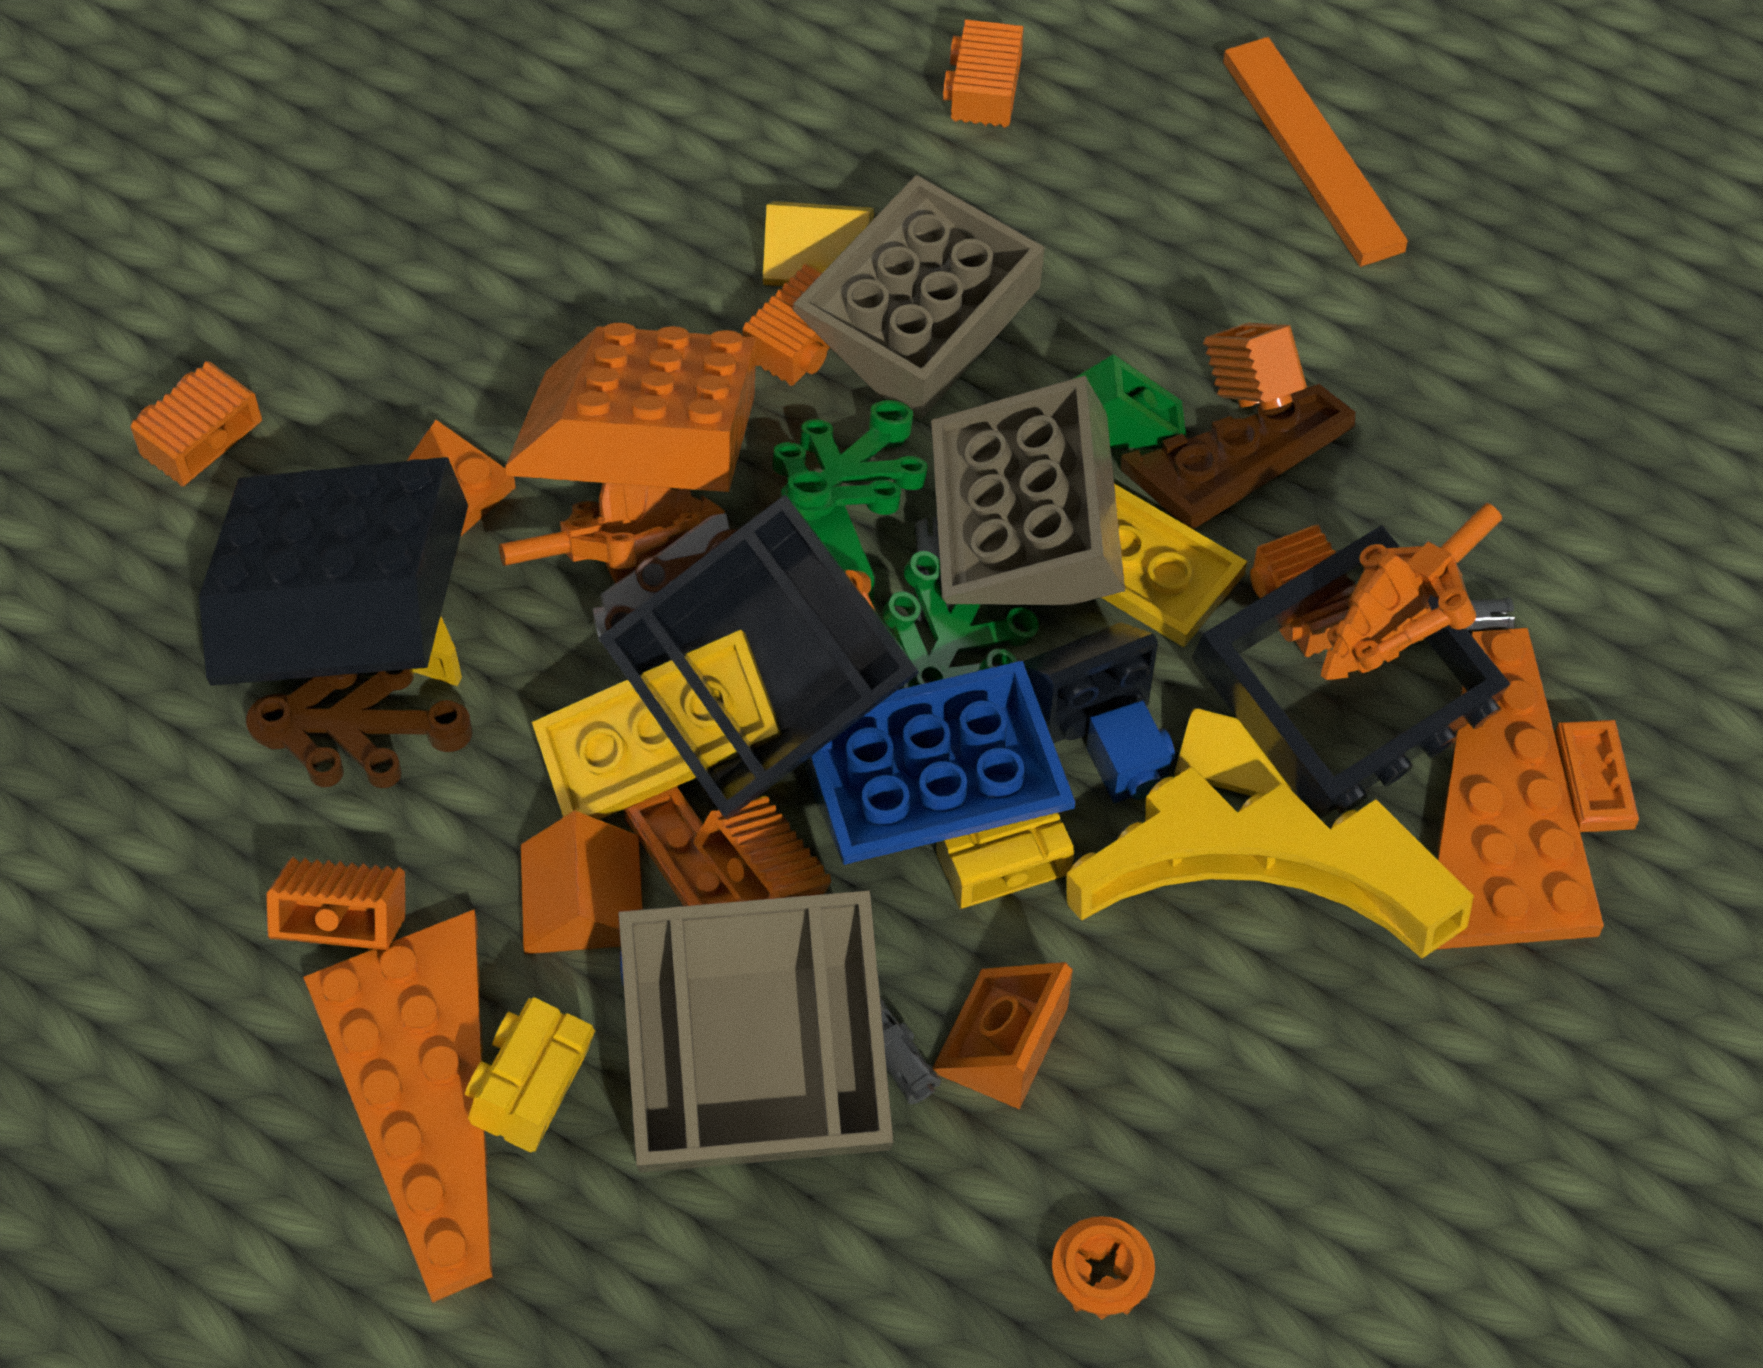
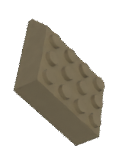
[619,890,893,1173]

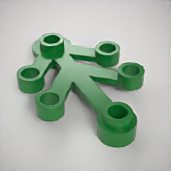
[772,400,928,520]
[882,551,1039,690]

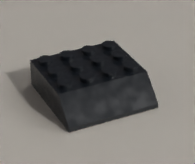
[199,457,468,686]
[598,495,920,820]

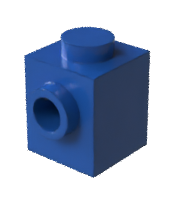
[1086,700,1175,803]

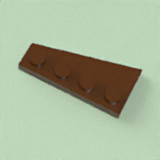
[1121,384,1356,530]

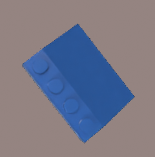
[803,661,1075,865]

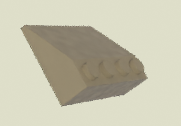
[793,175,1045,420]
[931,376,1125,605]

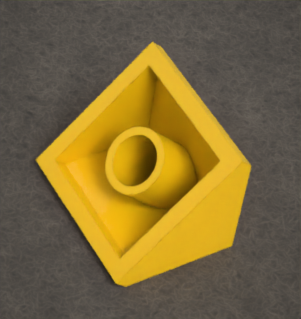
[763,201,874,286]

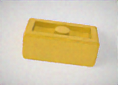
[1174,708,1291,796]

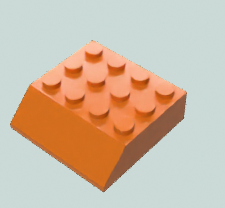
[505,323,756,492]

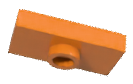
[1555,720,1639,832]

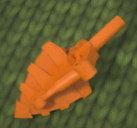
[499,483,725,583]
[1321,503,1502,680]

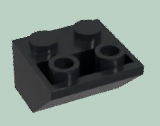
[1023,622,1158,744]

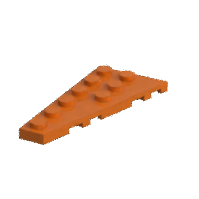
[1436,628,1604,950]
[303,909,493,1303]

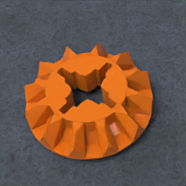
[1051,1217,1155,1320]

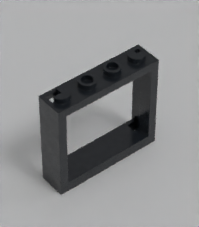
[1191,525,1511,819]

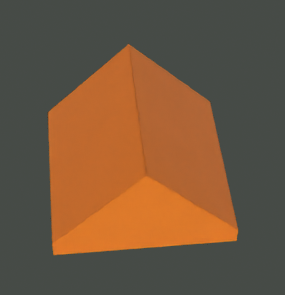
[521,810,643,954]
[932,962,1073,1110]

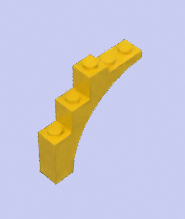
[1066,766,1474,959]

